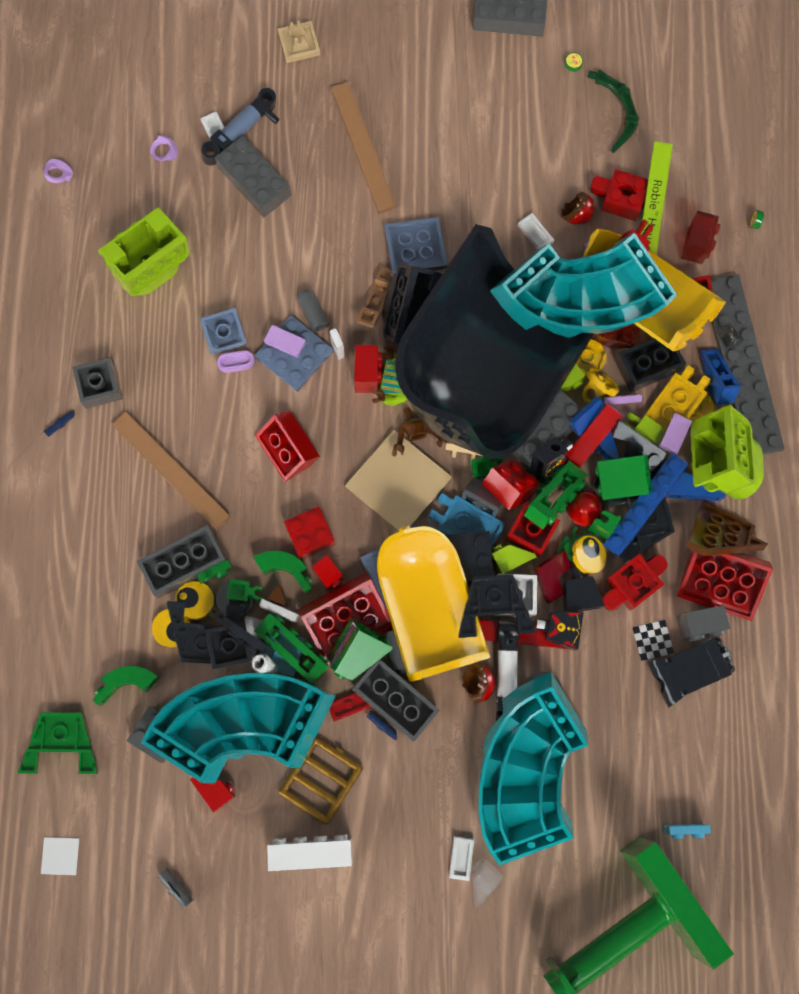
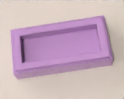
[264,325,306,358]
[601,394,642,405]
[659,413,692,455]

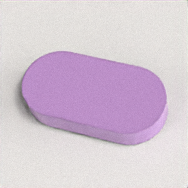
[217,350,255,373]

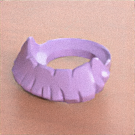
[150,135,178,161]
[44,159,73,183]

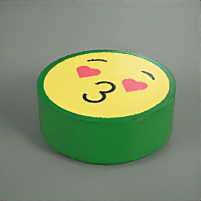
[565,52,583,72]
[750,210,764,229]

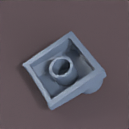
[200,308,247,355]

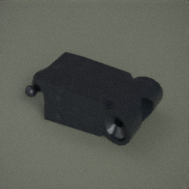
[647,638,735,708]

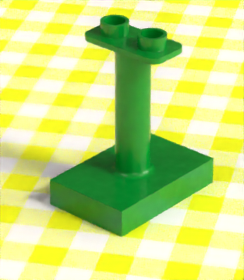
[543,837,734,994]

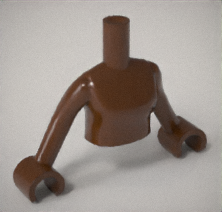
[392,407,447,457]

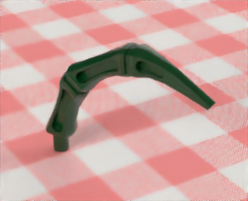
[587,69,639,153]

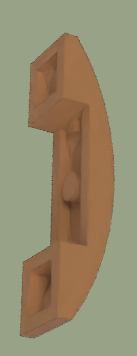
[356,265,393,328]

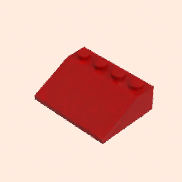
[677,551,773,621]
[297,572,393,665]

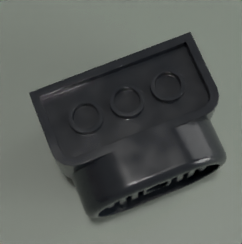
[382,263,442,343]

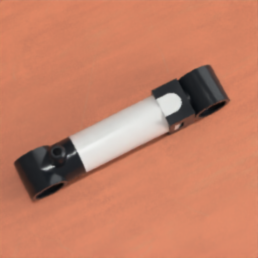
[496,621,519,721]

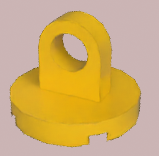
[582,367,619,403]

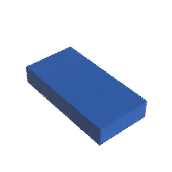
[569,396,604,436]

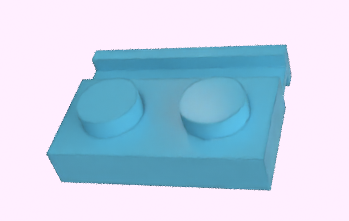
[663,824,711,839]

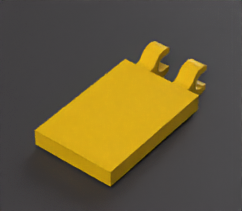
[643,365,711,429]

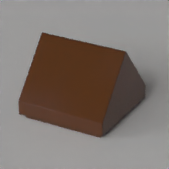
[268,585,287,607]

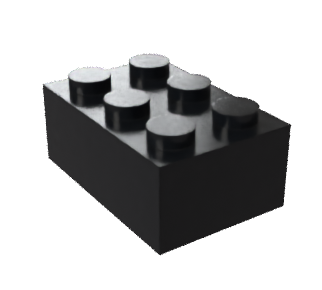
[615,338,686,393]

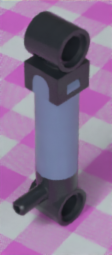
[201,88,279,166]

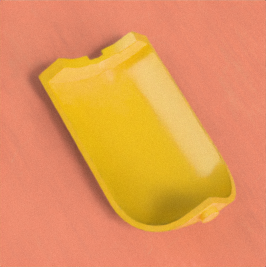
[583,229,726,351]
[377,525,490,682]

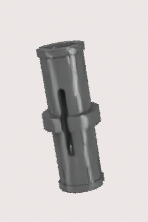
[157,868,193,909]

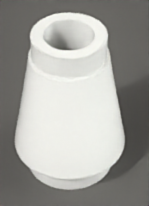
[252,654,278,674]

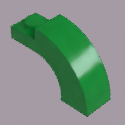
[253,551,313,594]
[92,666,161,706]

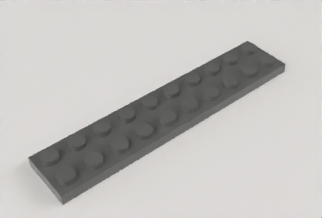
[711,274,785,454]

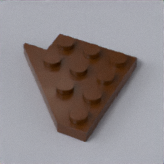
[686,500,768,556]

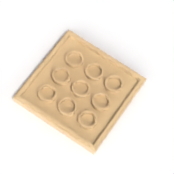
[345,430,452,532]

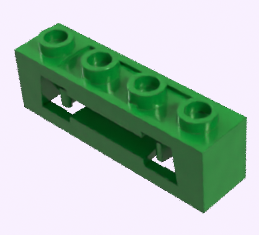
[524,461,588,529]
[254,613,329,685]

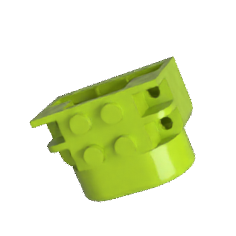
[98,207,190,297]
[691,405,764,500]

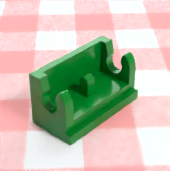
[587,511,622,541]

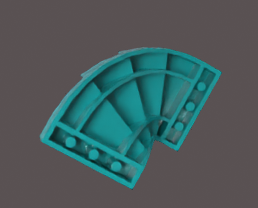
[490,233,677,338]
[478,672,589,866]
[141,673,336,784]

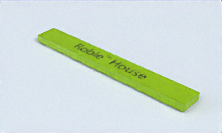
[641,142,673,254]

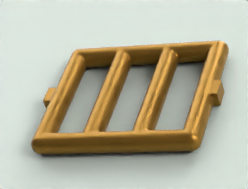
[278,736,363,825]

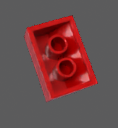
[255,410,320,482]

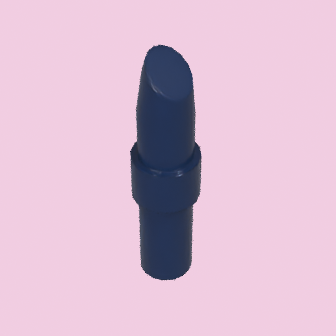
[44,410,75,437]
[366,711,397,740]

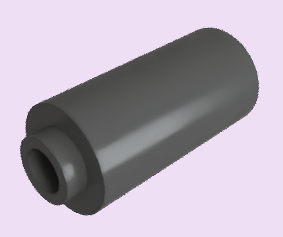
[297,289,329,332]
[384,631,407,675]

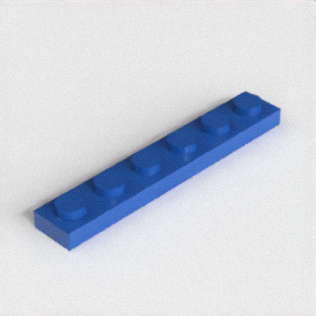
[603,453,688,557]

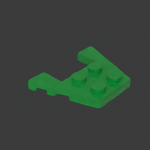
[18,712,98,774]

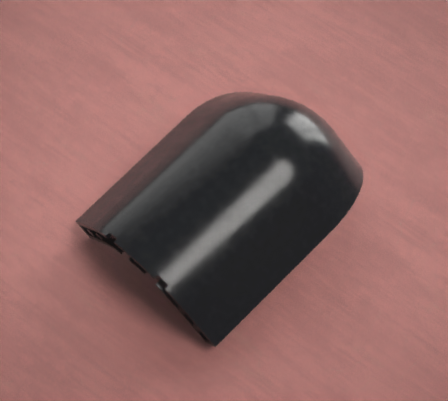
[395,224,594,459]

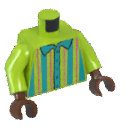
[372,346,407,406]

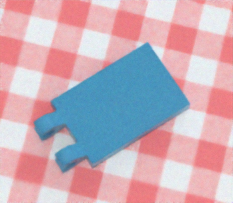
[427,493,505,548]

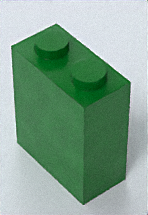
[596,455,653,500]

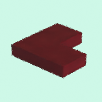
[534,550,572,603]

